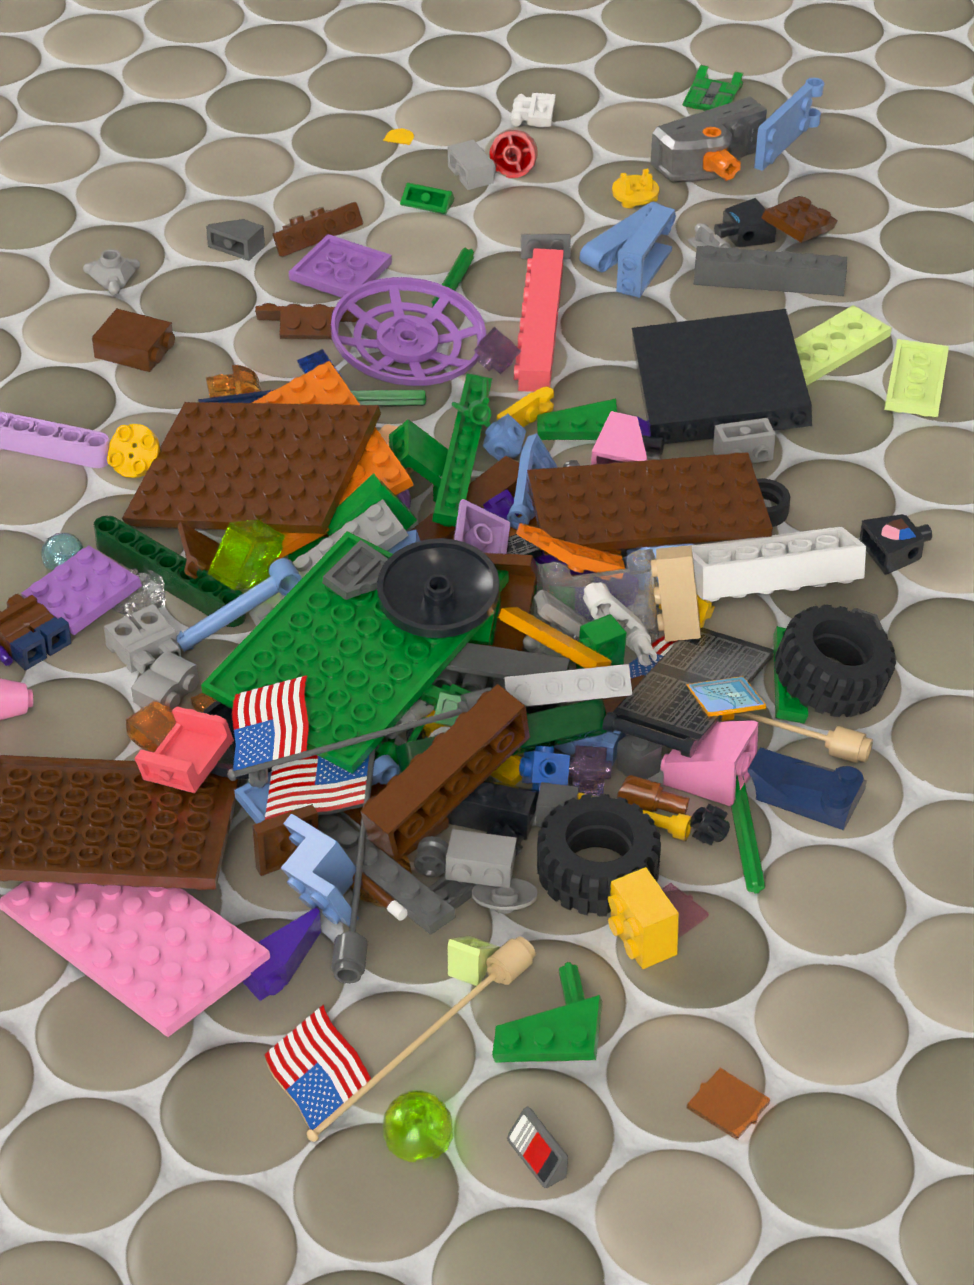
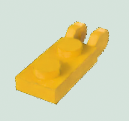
[497,386,554,428]

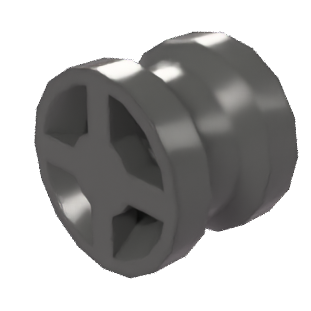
[414,836,449,877]

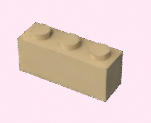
[651,545,701,642]

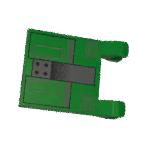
[683,65,744,111]

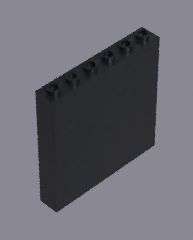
[632,309,812,444]

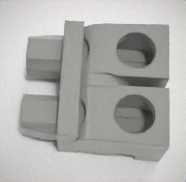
[104,604,181,674]

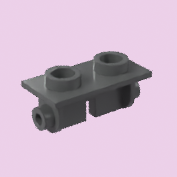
[521,234,571,259]

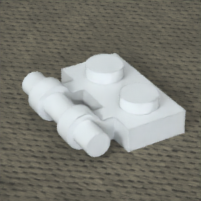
[510,93,555,127]

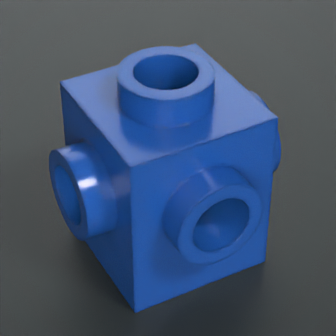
[519,746,570,791]

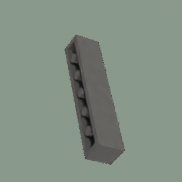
[693,245,847,296]

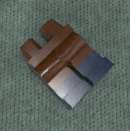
[0,593,71,671]

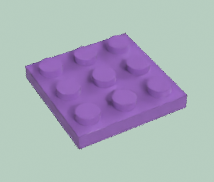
[289,234,392,298]
[21,545,142,635]

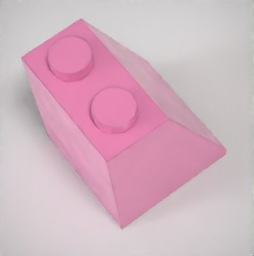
[591,411,647,465]
[660,720,758,806]

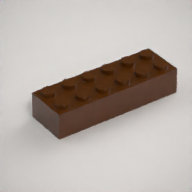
[361,684,530,863]

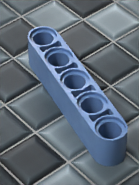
[579,201,676,272]

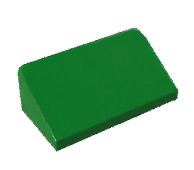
[400,182,455,214]

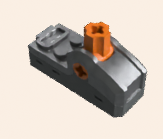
[650,97,767,182]

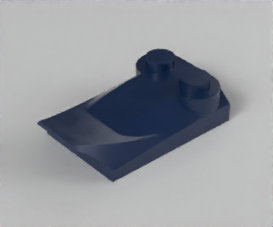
[747,747,867,830]

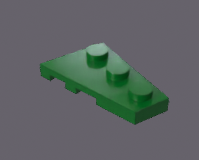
[537,398,617,440]
[492,995,602,1063]

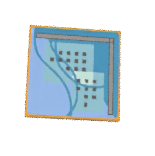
[686,676,766,722]

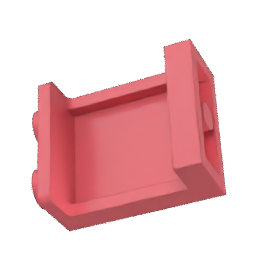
[134,706,234,793]

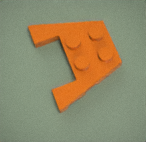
[516,523,625,580]

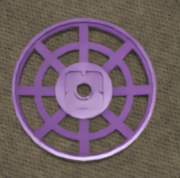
[331,277,486,386]

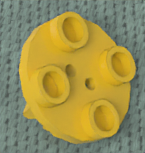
[612,168,660,209]
[107,424,160,478]

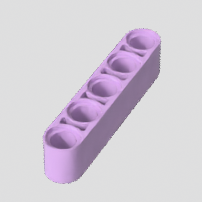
[0,411,109,468]

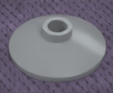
[472,878,538,914]

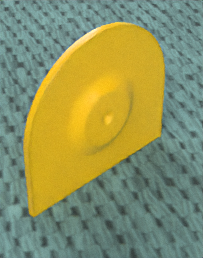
[383,128,414,145]

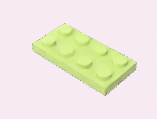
[884,339,949,417]

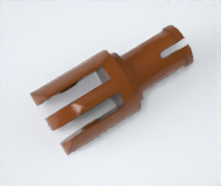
[617,775,690,815]

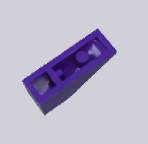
[242,907,322,1001]

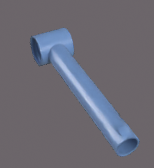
[177,558,302,652]

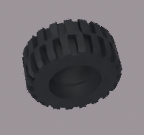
[774,605,896,717]
[537,794,661,917]

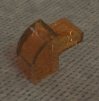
[206,365,262,398]

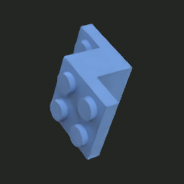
[281,814,359,927]

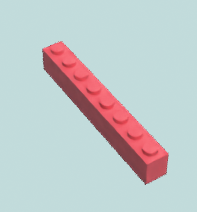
[514,248,564,392]

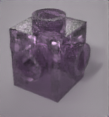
[474,326,521,374]
[568,745,612,796]

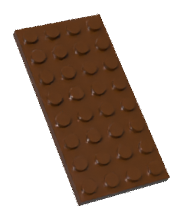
[527,452,773,555]

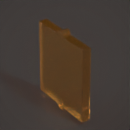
[687,1068,770,1140]

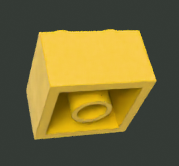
[608,867,679,970]

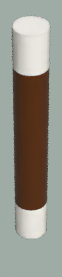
[352,872,408,921]

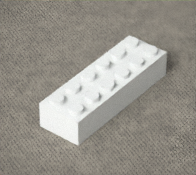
[692,527,866,602]

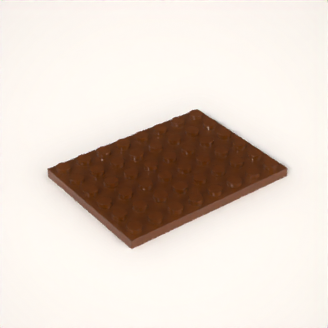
[122,402,382,534]
[0,755,241,890]

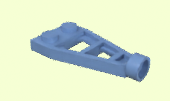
[507,433,557,529]

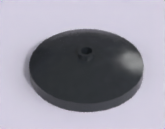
[377,538,499,638]

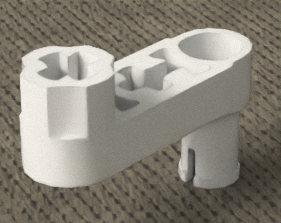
[583,582,657,666]

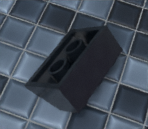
[446,779,539,840]

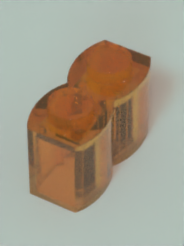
[126,701,176,753]

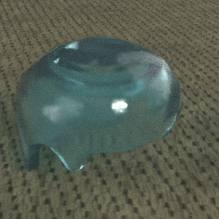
[41,532,84,570]

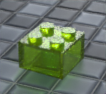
[207,520,285,590]

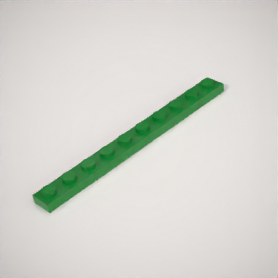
[432,373,492,527]

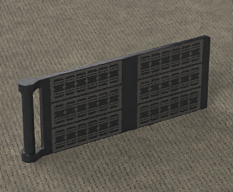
[602,627,774,758]

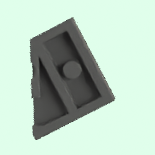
[322,540,388,600]

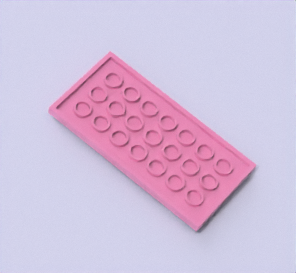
[0,881,270,1037]

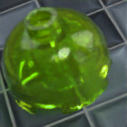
[383,1090,453,1162]

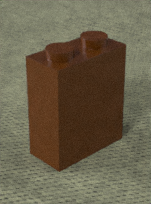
[92,308,175,372]

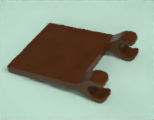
[177,522,242,590]

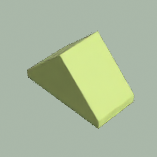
[448,936,500,986]

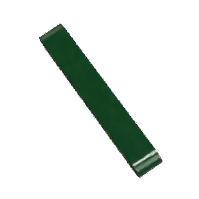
[93,515,246,627]
[395,699,609,773]

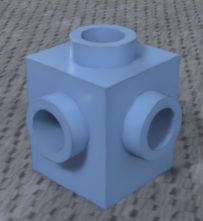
[482,414,526,461]

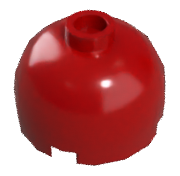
[489,129,538,178]

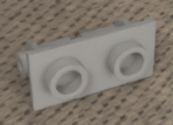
[688,223,730,249]

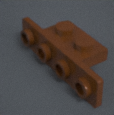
[273,202,363,257]
[255,303,359,340]

